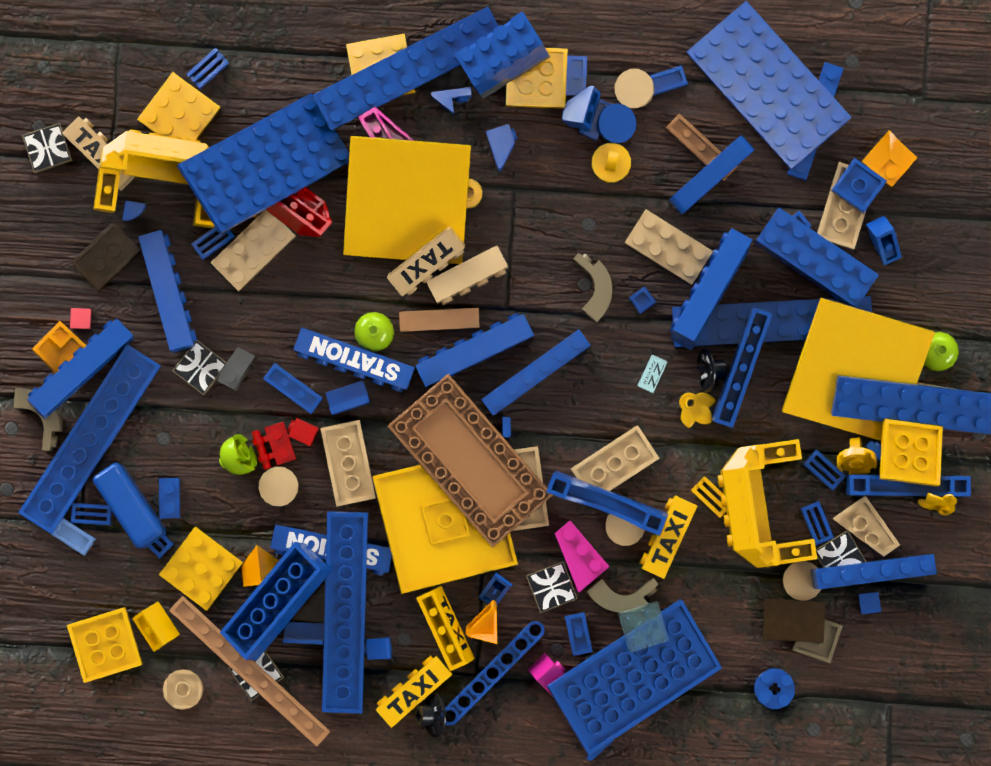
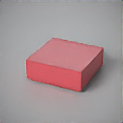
[70,308,92,329]

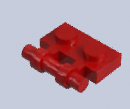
[251,421,296,470]

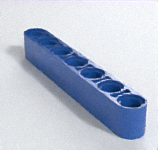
[441,621,544,726]

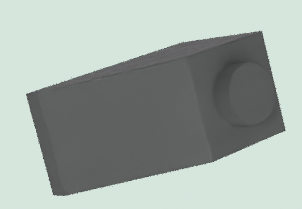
[217,347,256,391]

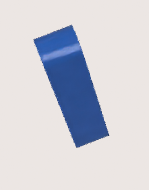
[669,135,755,215]

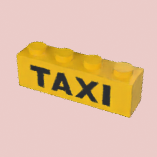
[640,496,697,579]
[416,586,475,671]
[376,655,453,728]

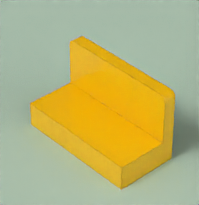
[132,602,180,652]

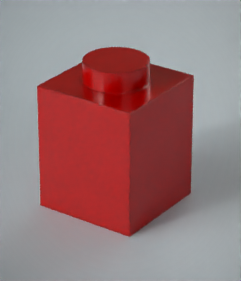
[287,418,320,447]

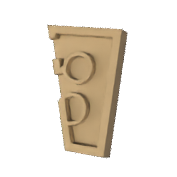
[832,496,900,556]

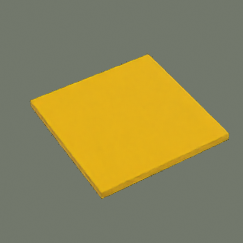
[343,136,471,264]
[782,298,935,441]
[372,465,518,594]

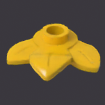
[679,392,716,428]
[918,493,957,515]

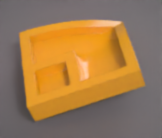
[861,130,918,188]
[32,321,87,373]

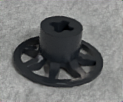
[697,349,727,392]
[414,693,446,737]

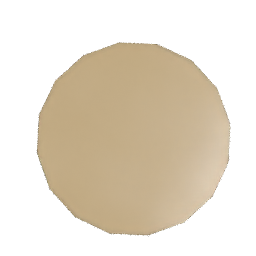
[615,69,654,109]
[259,467,299,506]
[605,514,645,546]
[782,561,821,601]
[163,669,204,710]

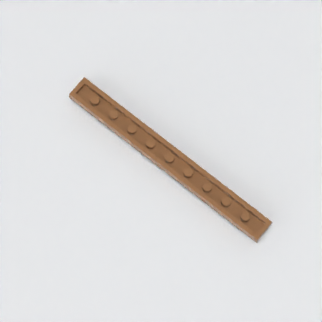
[169,596,330,747]

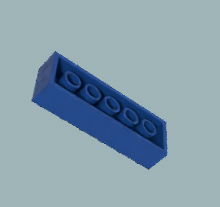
[754,208,879,308]
[669,228,753,351]
[220,542,332,661]

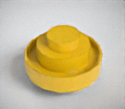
[467,179,482,208]

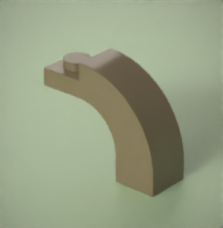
[573,253,612,323]
[13,388,63,451]
[586,578,659,613]

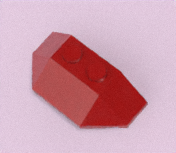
[266,187,332,237]

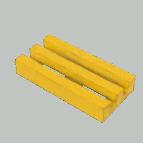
[691,476,726,518]

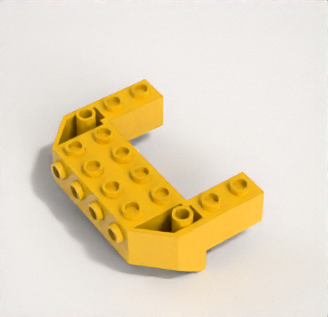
[93,130,215,228]
[718,439,817,568]

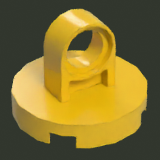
[592,143,631,183]
[837,437,877,475]

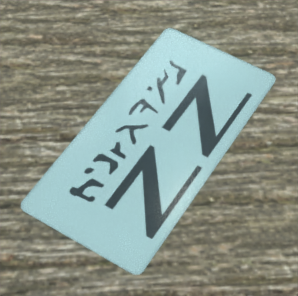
[638,355,667,393]

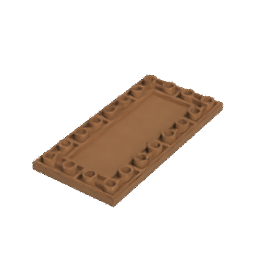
[387,374,553,548]

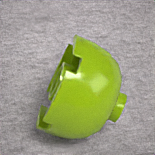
[354,312,394,352]
[923,332,959,372]
[219,434,257,475]

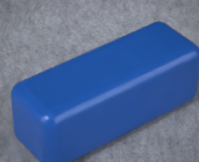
[93,463,166,549]

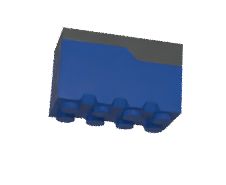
[455,11,550,99]

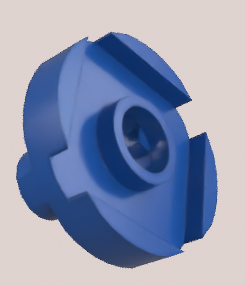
[754,668,795,709]

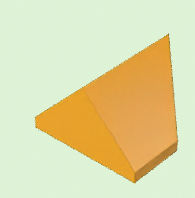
[241,545,279,587]
[466,600,497,644]

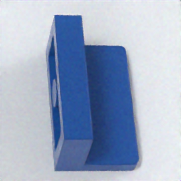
[326,381,370,415]
[282,622,324,644]

